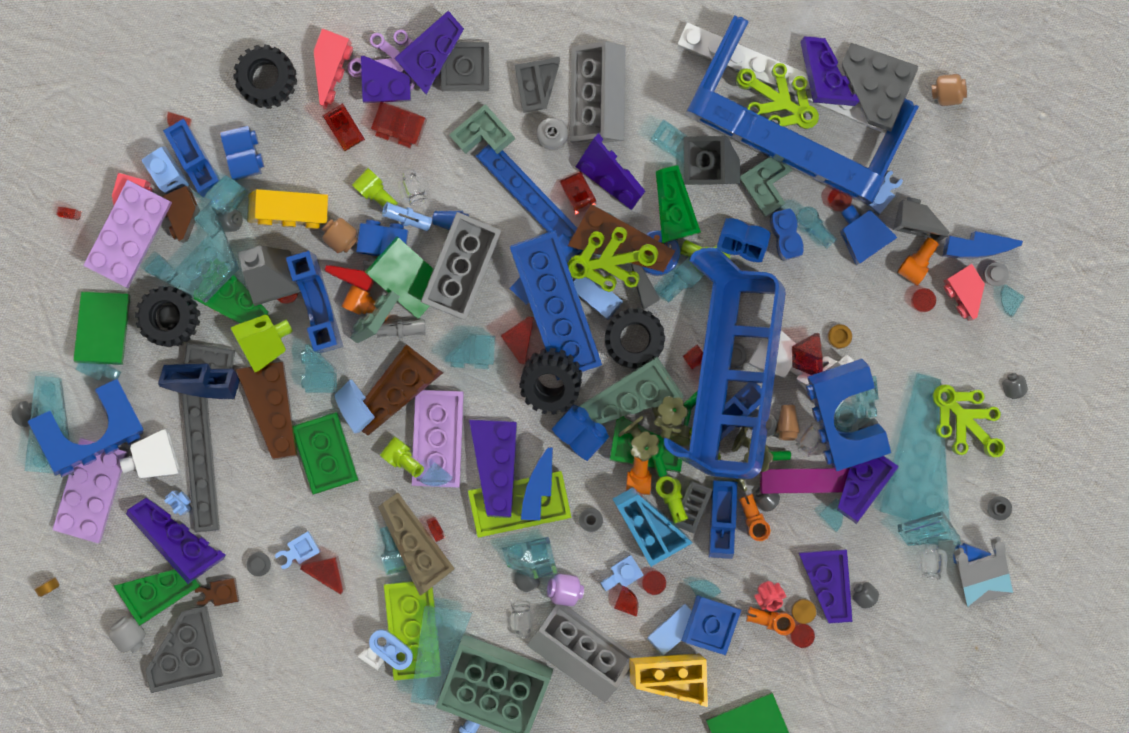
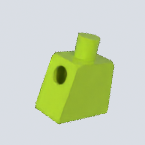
[231,315,293,372]

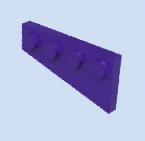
[126,498,226,584]

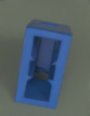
[840,205,897,266]

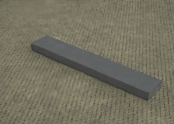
[182,393,220,533]

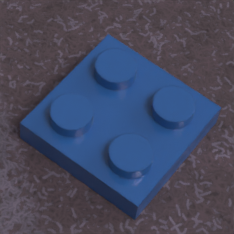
[681,595,741,655]

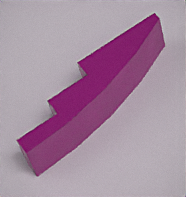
[760,468,850,494]

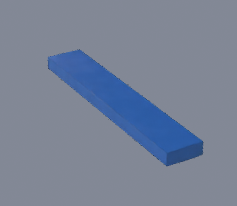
[476,144,583,256]

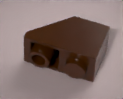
[161,186,200,243]

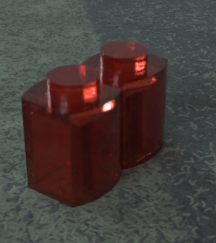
[371,102,427,149]

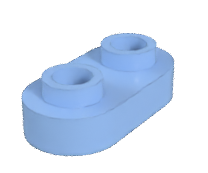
[369,629,413,670]

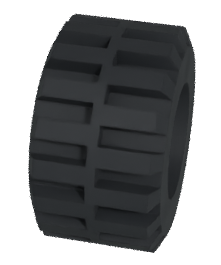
[233,44,297,109]
[135,286,200,347]
[605,308,665,369]
[519,348,582,415]

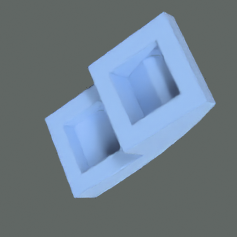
[574,277,623,320]
[334,380,375,433]
[647,604,691,656]

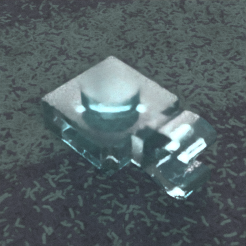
[75,363,121,380]
[856,376,879,418]

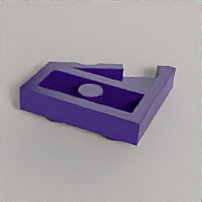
[361,56,411,103]

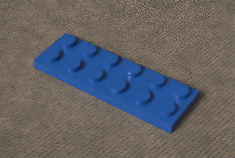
[510,230,602,381]

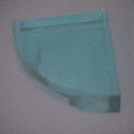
[1000,284,1025,317]
[419,462,454,486]
[819,498,843,532]
[689,580,721,599]

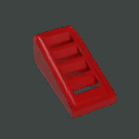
[324,265,375,292]

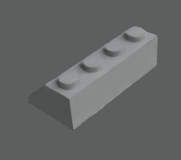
[570,41,626,143]
[421,212,501,320]
[527,605,636,702]

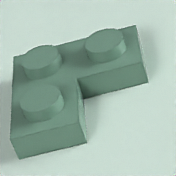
[449,104,515,154]
[740,157,792,217]
[350,291,400,344]

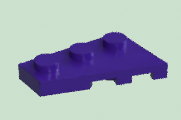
[394,10,464,95]
[800,36,860,106]
[575,133,646,210]
[837,456,899,524]
[798,549,853,624]

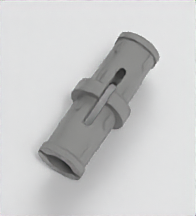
[377,319,425,338]

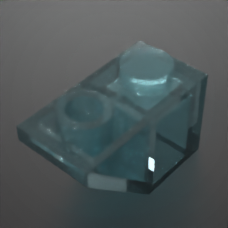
[205,175,249,214]
[445,334,496,369]
[301,345,337,393]
[502,537,558,579]

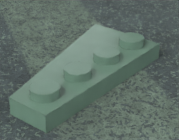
[578,357,684,424]

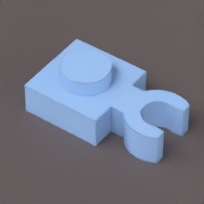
[868,171,903,215]
[164,490,192,516]
[275,531,321,569]

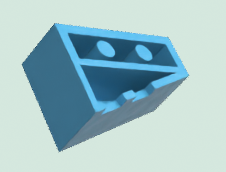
[613,487,693,567]

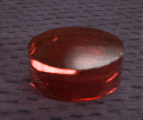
[827,189,852,212]
[911,288,936,313]
[642,570,666,595]
[790,623,815,648]

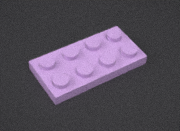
[83,180,172,288]
[412,390,464,488]
[53,438,128,543]

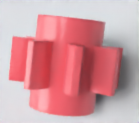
[754,581,786,611]

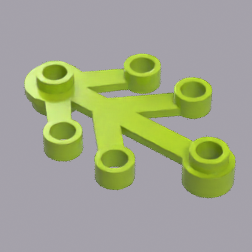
[736,63,819,129]
[567,227,658,292]
[933,385,1005,458]

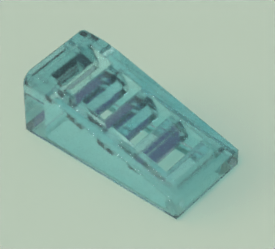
[650,119,688,164]

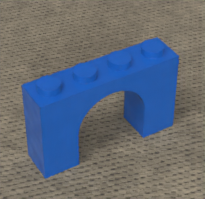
[286,251,344,353]
[806,359,891,471]
[28,379,144,477]

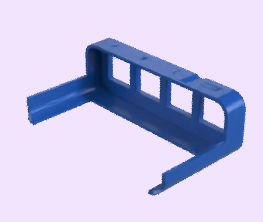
[686,15,919,205]
[664,248,786,479]

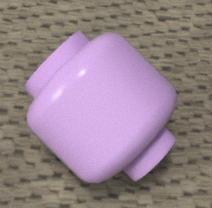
[547,573,584,606]

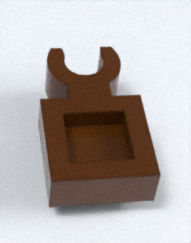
[195,578,239,606]

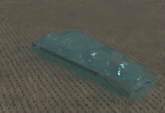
[24,376,74,475]
[411,605,473,706]

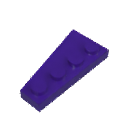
[469,420,517,518]

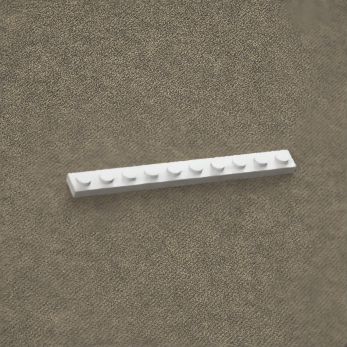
[677,23,887,134]

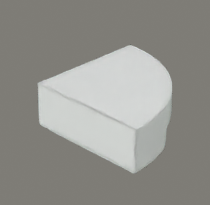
[358,647,384,671]

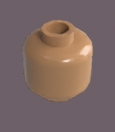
[932,74,967,106]
[322,218,358,253]

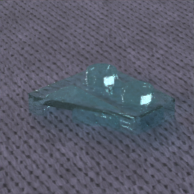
[897,511,961,546]

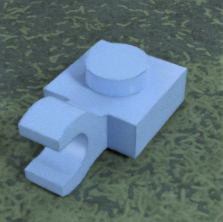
[600,555,644,591]

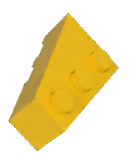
[247,189,328,229]
[629,653,708,707]

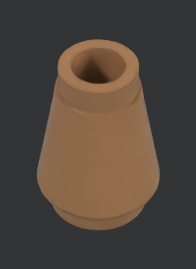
[776,405,800,441]

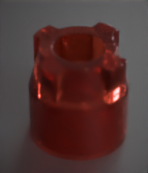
[683,344,703,369]

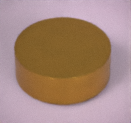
[827,324,852,349]
[34,577,60,597]
[791,599,816,624]

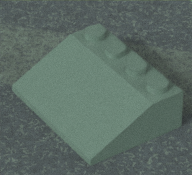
[436,634,554,733]

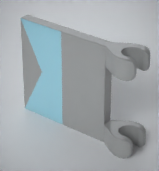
[953,536,1013,607]

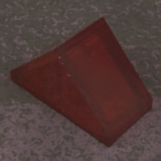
[322,103,365,151]
[559,171,597,215]
[501,316,534,365]
[792,333,823,375]
[300,556,346,595]

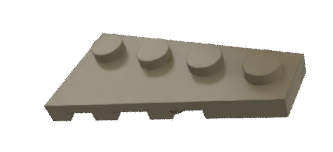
[378,492,455,596]

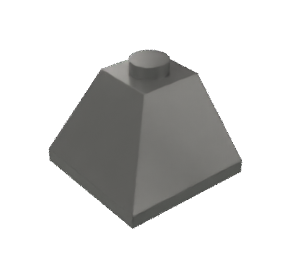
[684,136,740,185]
[893,197,949,241]
[238,245,301,306]

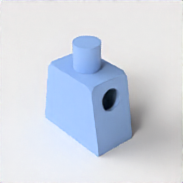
[141,146,190,194]

